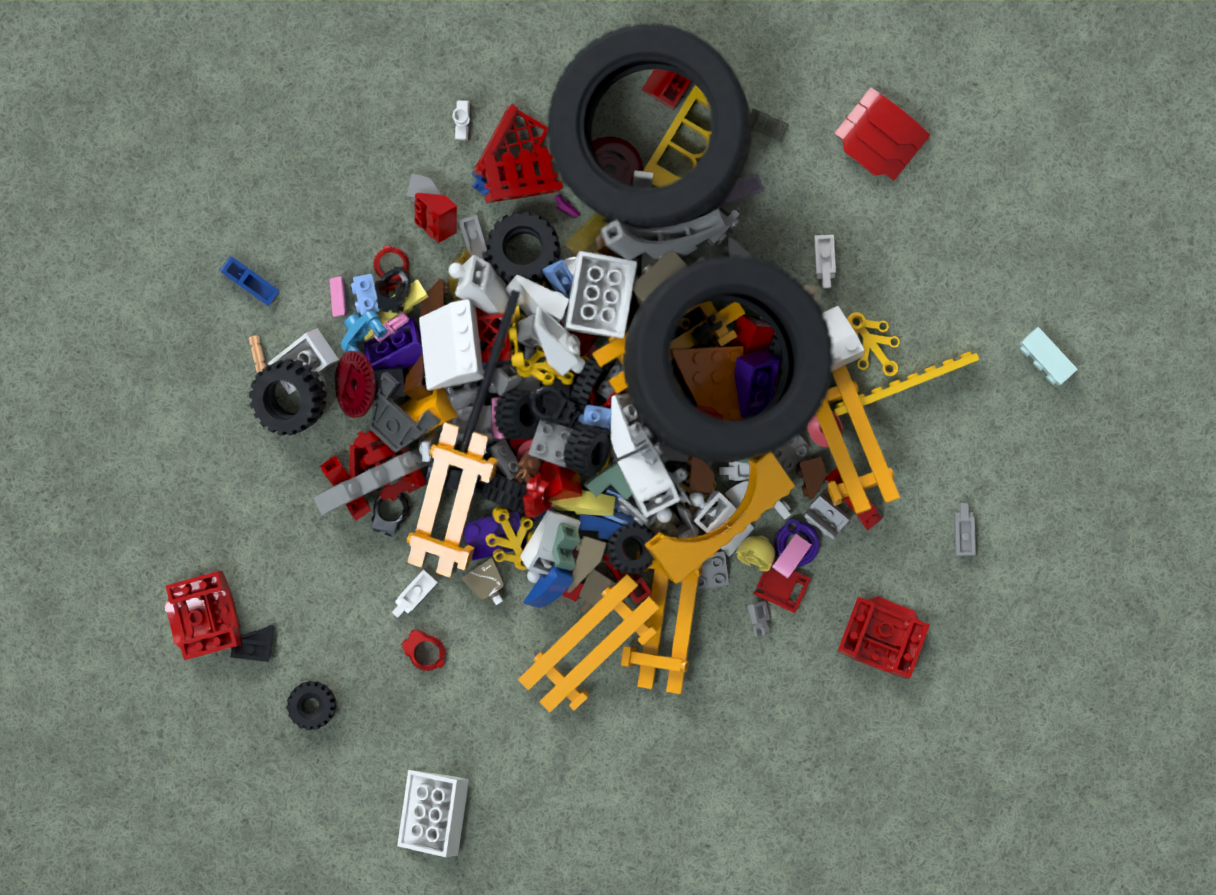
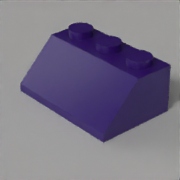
[364,317,423,370]
[464,511,527,561]

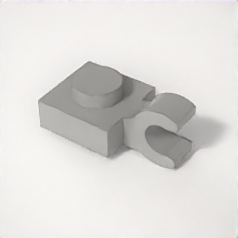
[748,601,770,636]

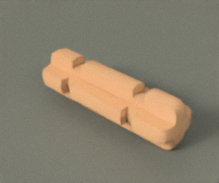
[249,335,266,373]

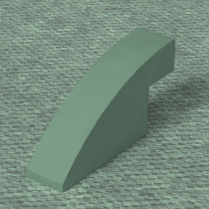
[583,456,668,500]

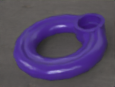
[774,519,820,567]

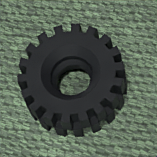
[286,681,336,730]

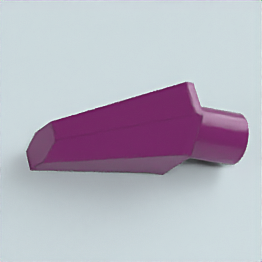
[554,194,581,218]

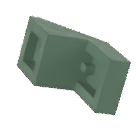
[552,523,580,571]

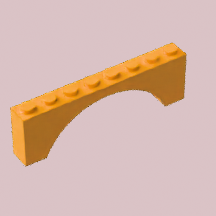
[645,452,795,584]

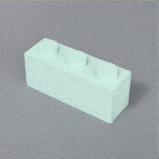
[1019,327,1078,386]

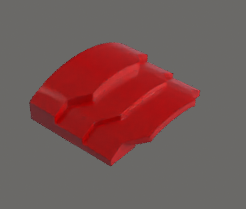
[834,88,931,181]
[164,571,241,660]
[837,596,930,680]

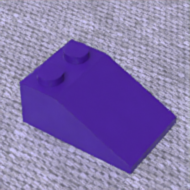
[734,349,780,418]

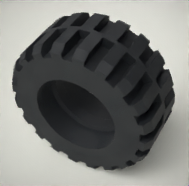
[486,211,561,285]
[249,359,327,436]

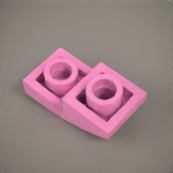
[772,534,811,579]

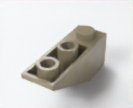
[567,536,606,593]

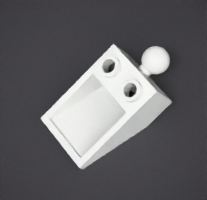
[449,255,510,320]
[505,275,569,326]
[535,306,586,376]
[617,448,680,523]
[689,490,754,557]
[520,510,580,583]

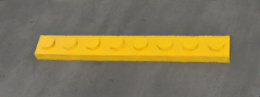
[833,351,980,416]

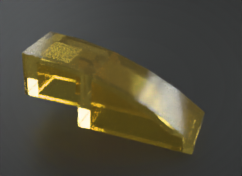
[565,212,608,257]

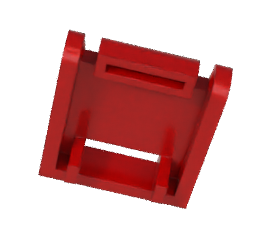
[753,562,811,613]

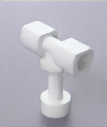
[453,100,470,140]

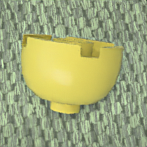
[736,535,775,571]

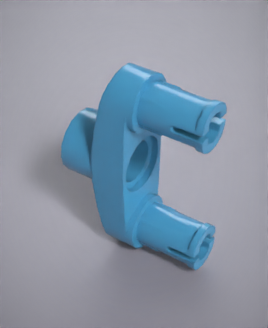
[341,311,388,353]

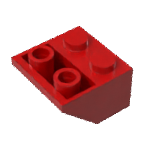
[641,69,691,110]
[414,193,457,243]

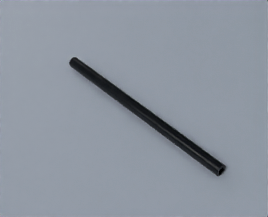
[458,289,521,454]

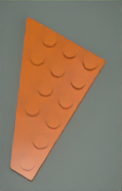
[670,345,743,462]

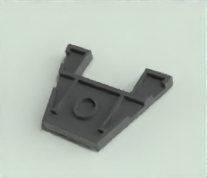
[368,372,441,453]

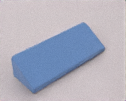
[542,260,573,310]

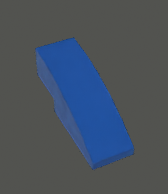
[219,255,279,306]
[579,515,623,539]
[523,566,573,608]

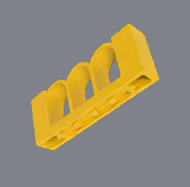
[643,85,711,188]

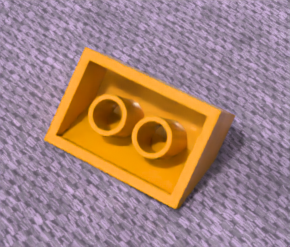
[400,388,458,441]

